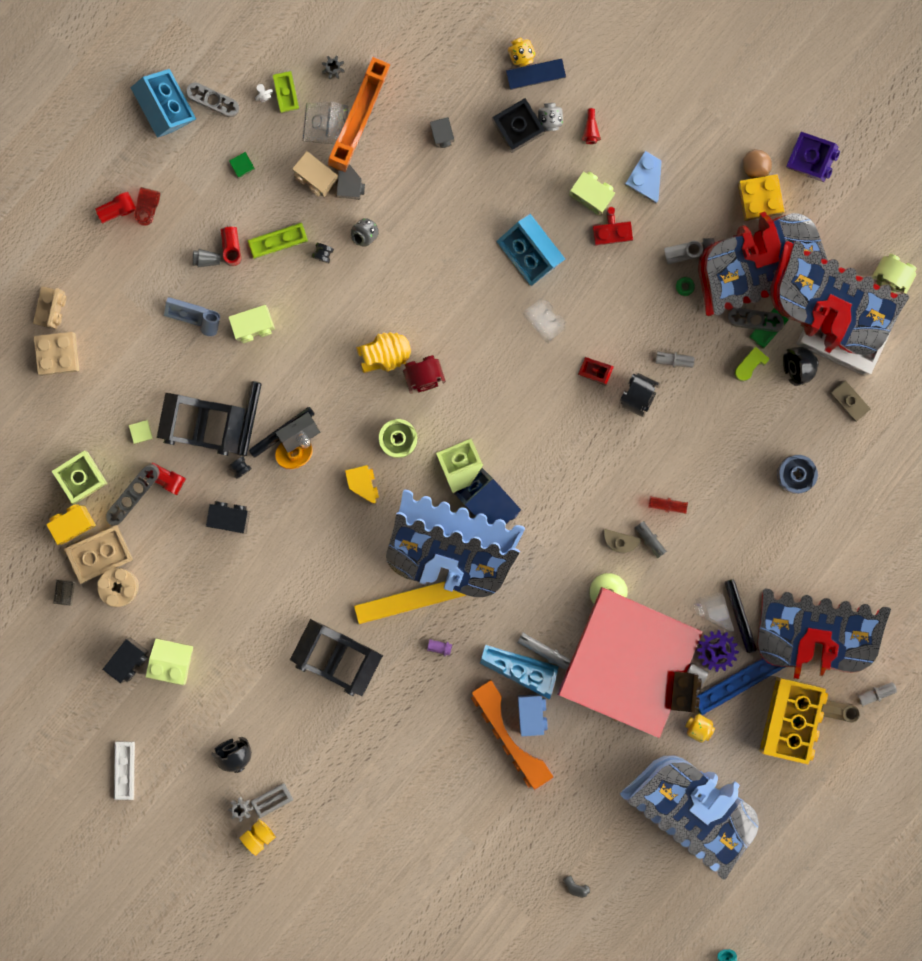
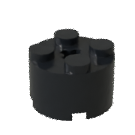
[620,373,660,417]

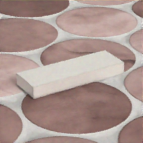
[114,742,135,800]

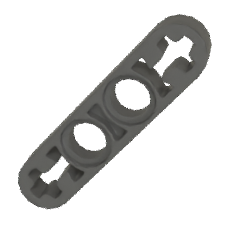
[106,464,160,525]

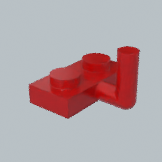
[593,207,633,246]

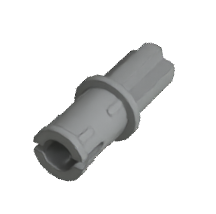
[656,351,695,368]
[858,682,897,707]

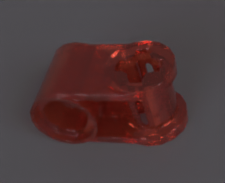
[134,187,160,226]

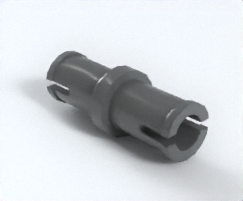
[635,521,667,559]

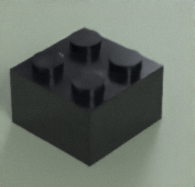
[492,98,545,153]
[206,501,251,534]
[102,637,149,684]

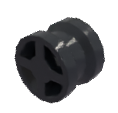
[311,242,334,263]
[228,456,252,479]

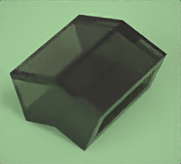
[53,580,75,605]

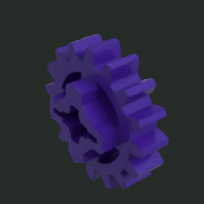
[697,630,739,672]

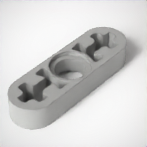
[187,83,239,117]

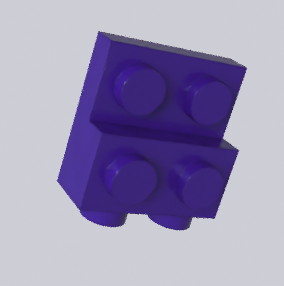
[786,132,840,182]

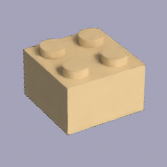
[293,151,338,198]
[34,332,79,376]

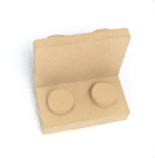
[33,286,67,329]

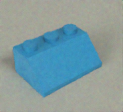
[130,69,196,138]
[496,214,565,286]

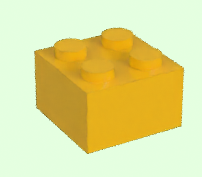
[738,174,785,221]
[46,504,96,545]

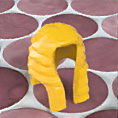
[356,332,411,373]

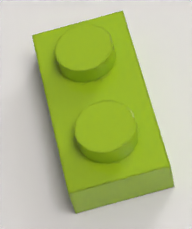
[273,71,299,113]

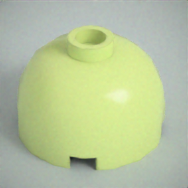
[589,573,628,604]

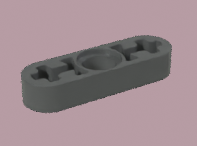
[728,308,784,332]

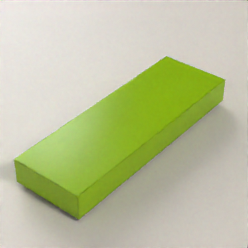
[247,223,308,259]

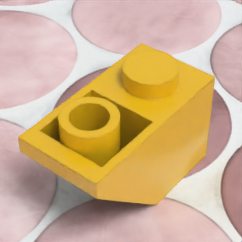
[345,465,379,504]

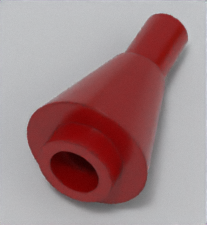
[582,108,601,145]

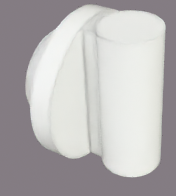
[255,84,273,102]

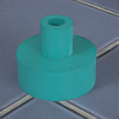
[717,949,737,961]

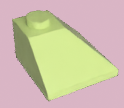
[436,439,483,493]

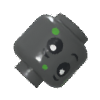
[351,218,379,247]

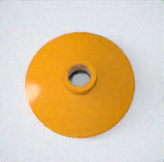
[275,440,313,469]

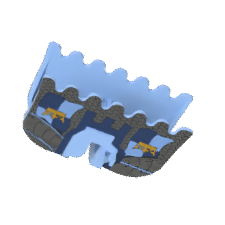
[386,489,525,597]
[620,755,759,880]

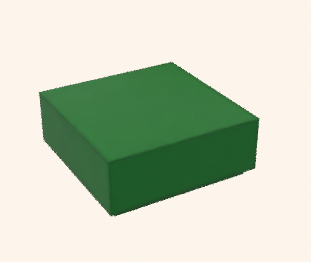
[229,152,255,178]

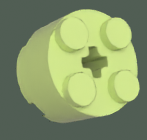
[872,254,917,293]
[379,419,418,458]

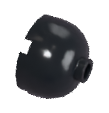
[783,347,819,386]
[212,737,252,773]

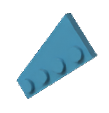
[480,645,559,699]

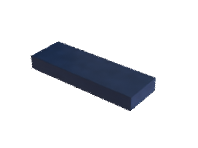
[506,58,566,90]

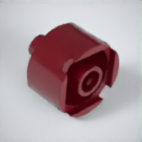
[402,355,446,394]

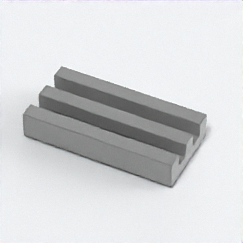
[251,783,294,818]

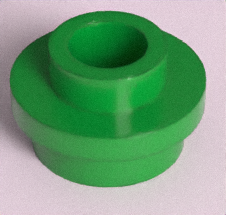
[676,277,695,296]

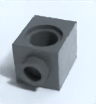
[430,117,454,148]

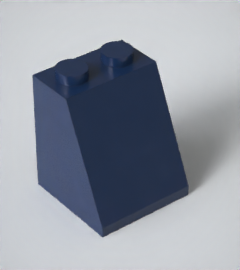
[454,468,521,524]

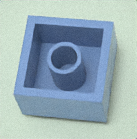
[518,694,548,737]

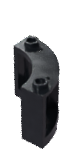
[156,393,246,456]
[290,619,383,697]

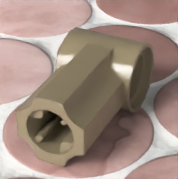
[821,700,860,723]

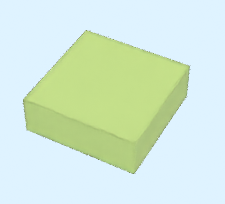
[129,420,153,444]

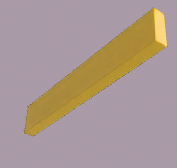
[354,581,466,624]

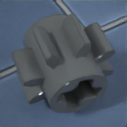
[322,55,345,79]

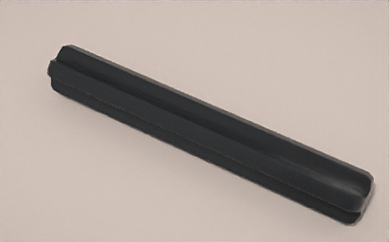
[237,381,262,456]
[249,407,315,458]
[724,579,757,653]

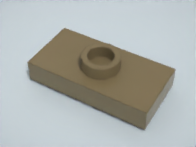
[831,380,870,422]

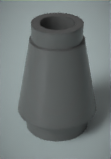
[193,249,220,268]

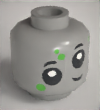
[538,103,563,131]

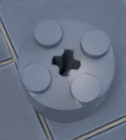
[777,455,818,494]

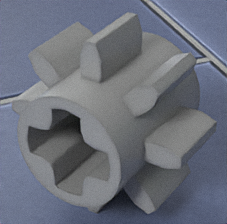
[228,797,253,822]

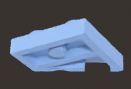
[625,151,662,203]

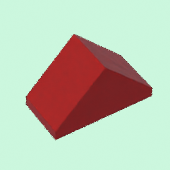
[578,357,614,386]

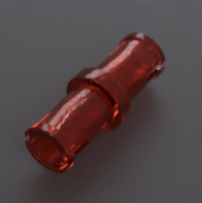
[648,496,688,514]

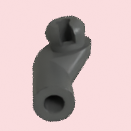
[563,875,590,898]

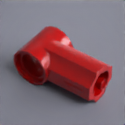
[95,192,137,224]
[220,226,242,266]
[146,462,186,495]

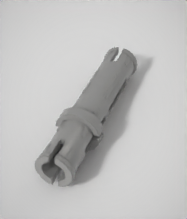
[517,632,571,671]

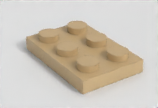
[65,525,133,584]

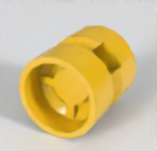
[239,819,276,856]

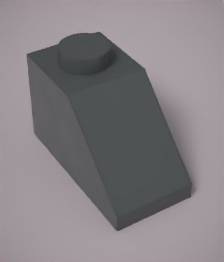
[337,164,365,200]

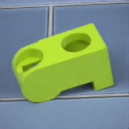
[734,347,770,382]

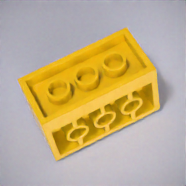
[759,676,828,765]

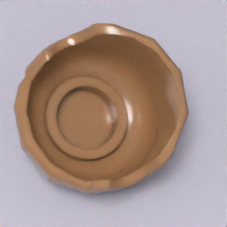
[743,149,772,179]

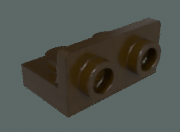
[671,671,702,713]

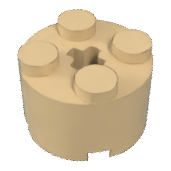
[98,568,139,607]

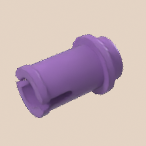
[427,639,452,657]

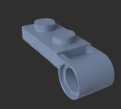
[164,297,220,336]

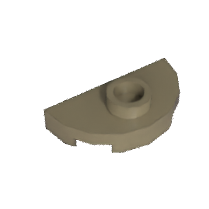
[604,529,641,553]

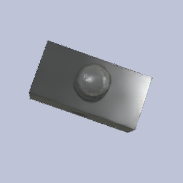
[276,412,321,453]

